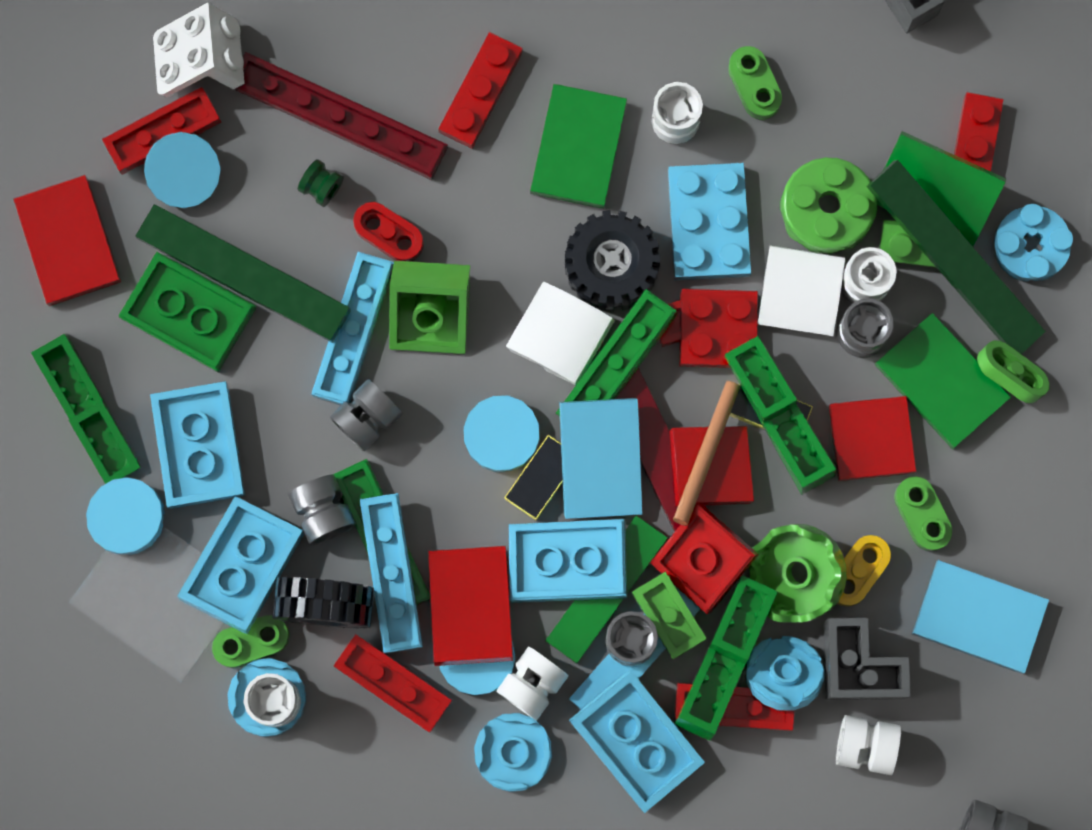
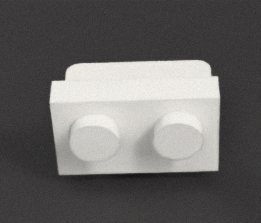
[153,3,244,97]

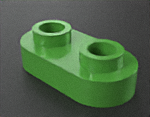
[728,46,782,120]
[977,340,1049,403]
[894,477,952,551]
[212,615,290,668]

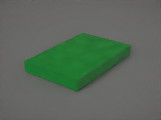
[530,84,627,209]
[877,131,1006,247]
[118,252,256,373]
[875,313,1011,450]

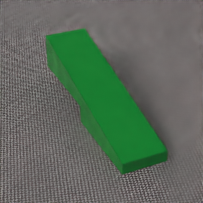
[31,334,141,484]
[725,336,836,495]
[674,575,778,741]

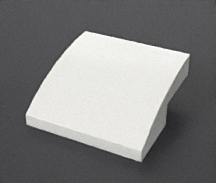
[757,245,845,336]
[506,281,615,385]

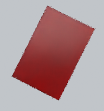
[13,175,121,306]
[428,546,513,666]

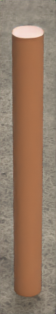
[673,381,740,525]

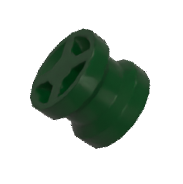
[297,159,344,207]

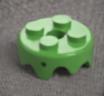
[779,157,877,255]
[749,524,847,623]

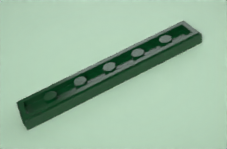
[866,160,1046,355]
[135,204,351,343]

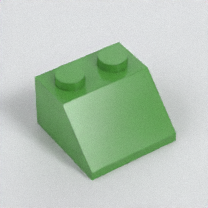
[389,261,470,354]

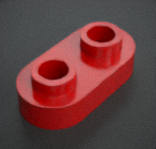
[353,202,424,262]

